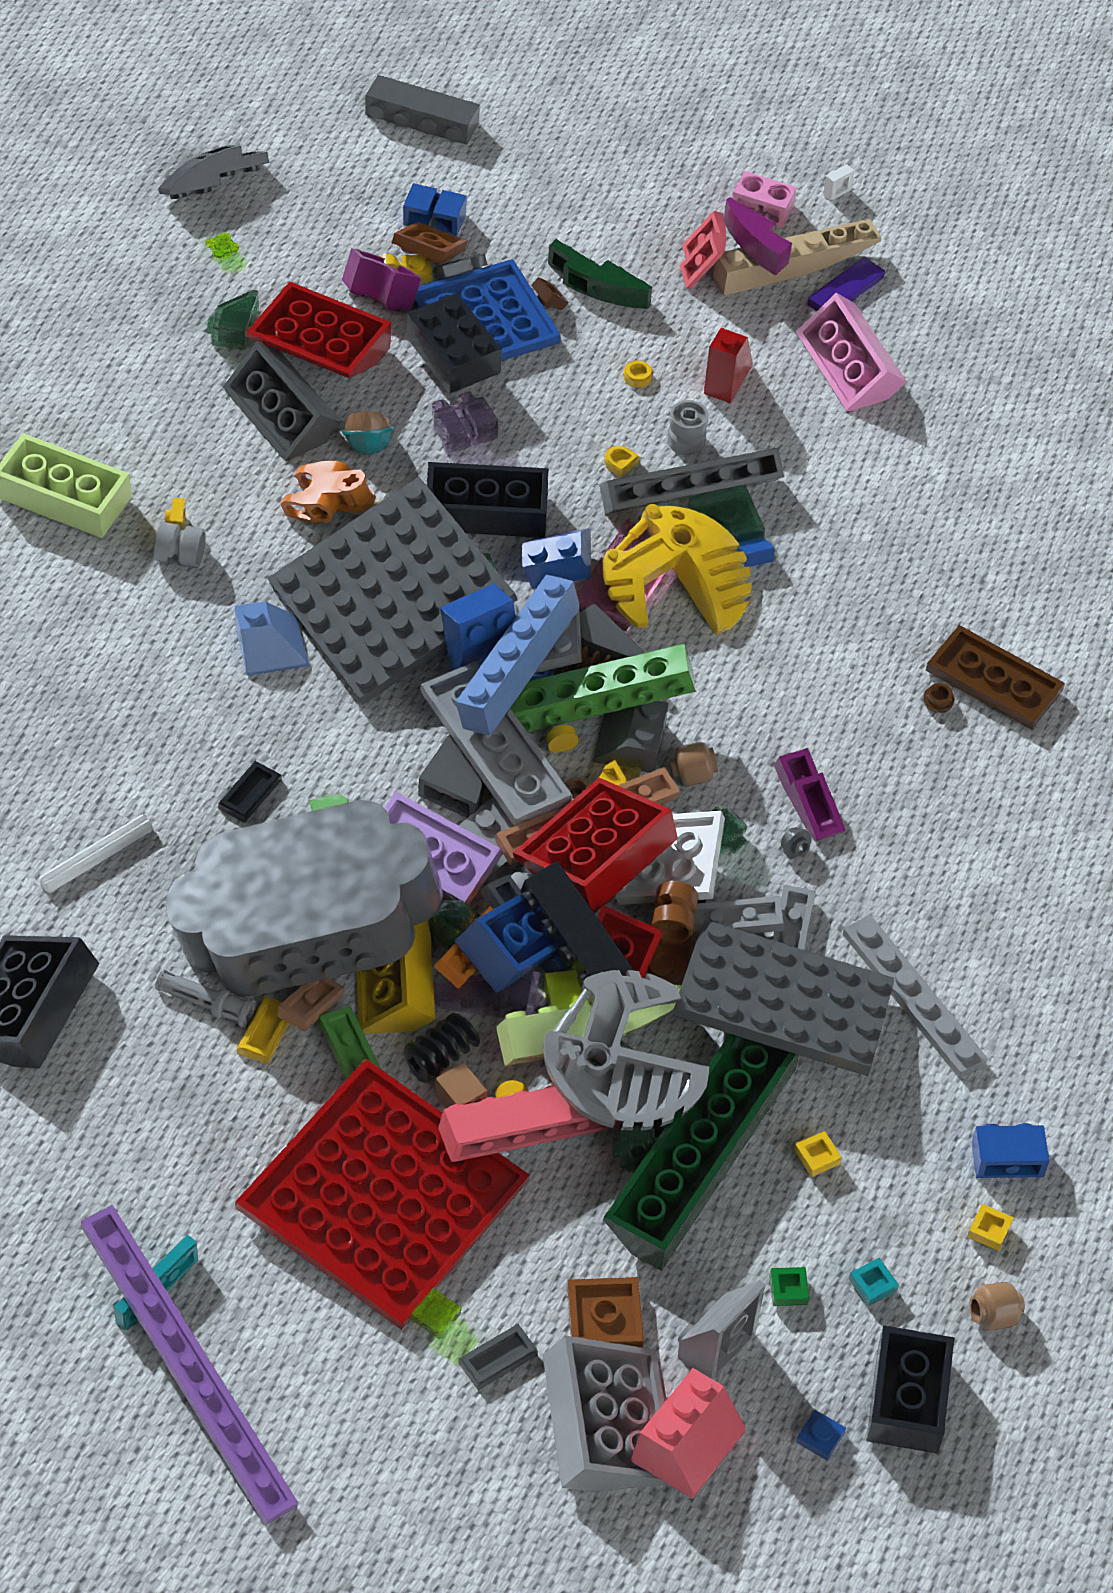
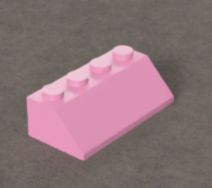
[796,293,907,411]

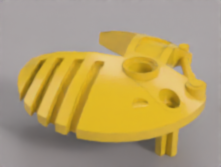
[603,504,752,635]

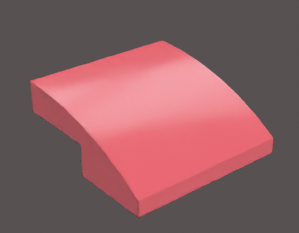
[680,211,726,289]

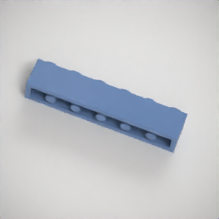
[456,575,580,736]

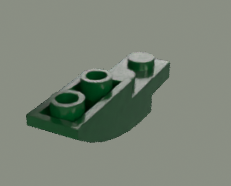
[548,239,652,309]

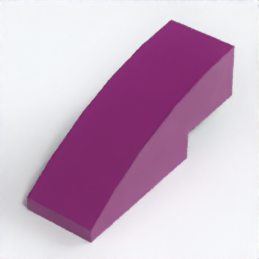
[724,197,792,276]
[774,748,846,841]

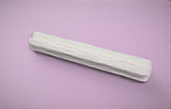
[39,815,153,893]

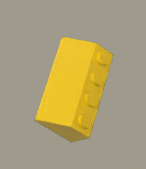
[356,919,435,1034]

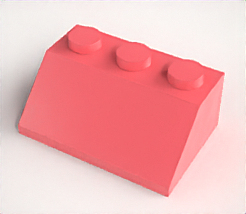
[630,1368,746,1499]

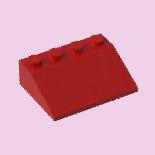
[246,281,392,379]
[513,777,678,914]

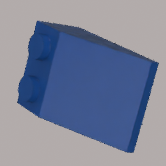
[440,584,516,671]
[455,893,559,993]

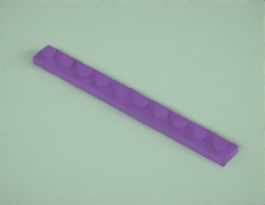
[80,1205,298,1525]

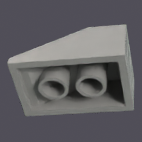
[677,1281,765,1379]

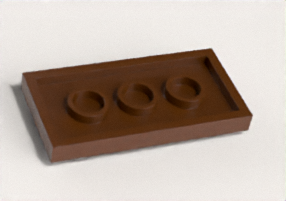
[926,625,1065,730]

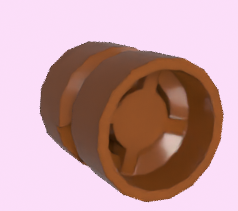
[651,881,698,943]

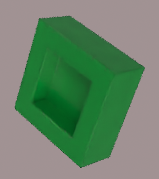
[769,1267,809,1306]

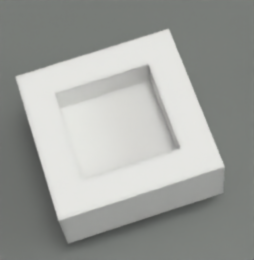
[823,164,854,201]

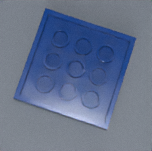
[413,259,561,361]

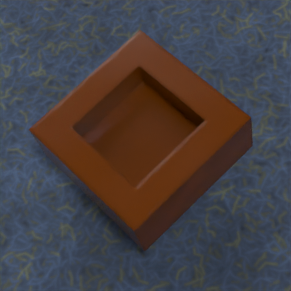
[531,277,569,310]

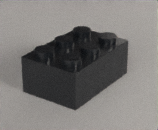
[406,293,502,394]
[866,1325,955,1454]

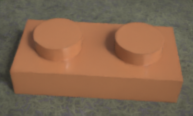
[277,978,345,1032]

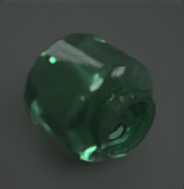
[712,806,748,854]

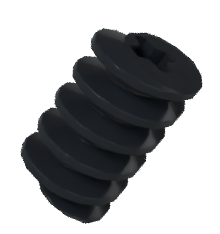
[404,1013,480,1083]

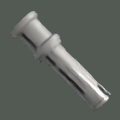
[155,970,257,1029]

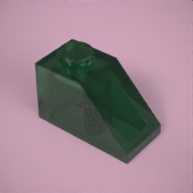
[207,290,259,351]

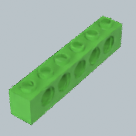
[510,643,696,732]

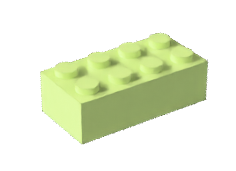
[0,433,131,538]

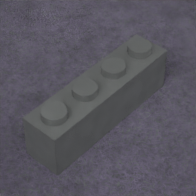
[365,75,480,144]

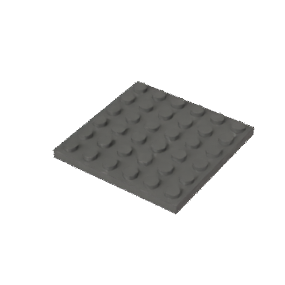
[268,476,518,705]

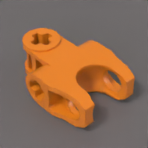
[280,461,376,523]

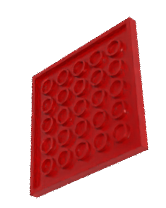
[235,1059,530,1330]

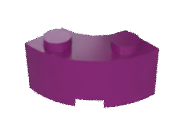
[342,248,422,312]

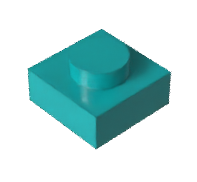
[849,1257,899,1306]

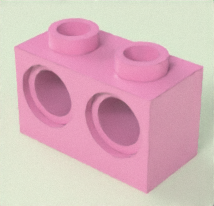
[733,171,797,228]

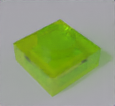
[411,1288,462,1339]

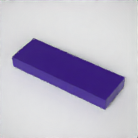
[807,256,885,311]

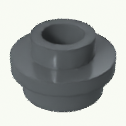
[781,827,812,859]

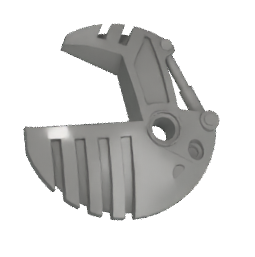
[543,970,709,1131]

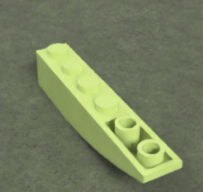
[496,985,682,1066]

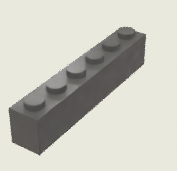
[599,448,784,514]

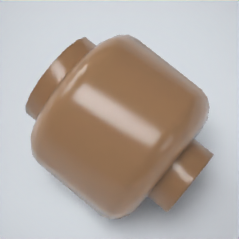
[670,742,718,786]
[969,1282,1025,1331]

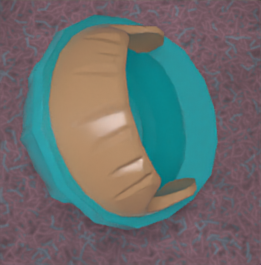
[342,411,394,455]

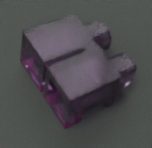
[432,391,499,455]

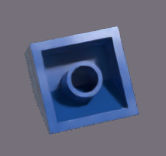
[522,528,591,588]

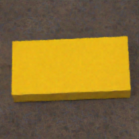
[237,996,290,1064]

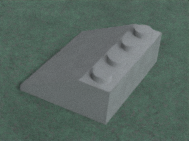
[543,1336,667,1492]

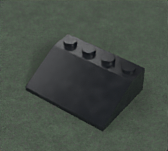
[0,935,100,1068]

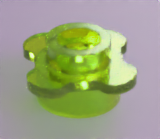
[205,232,239,259]

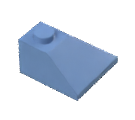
[235,601,309,676]

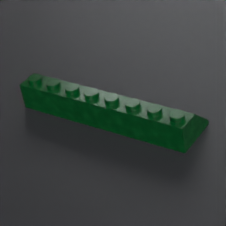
[603,1034,799,1271]

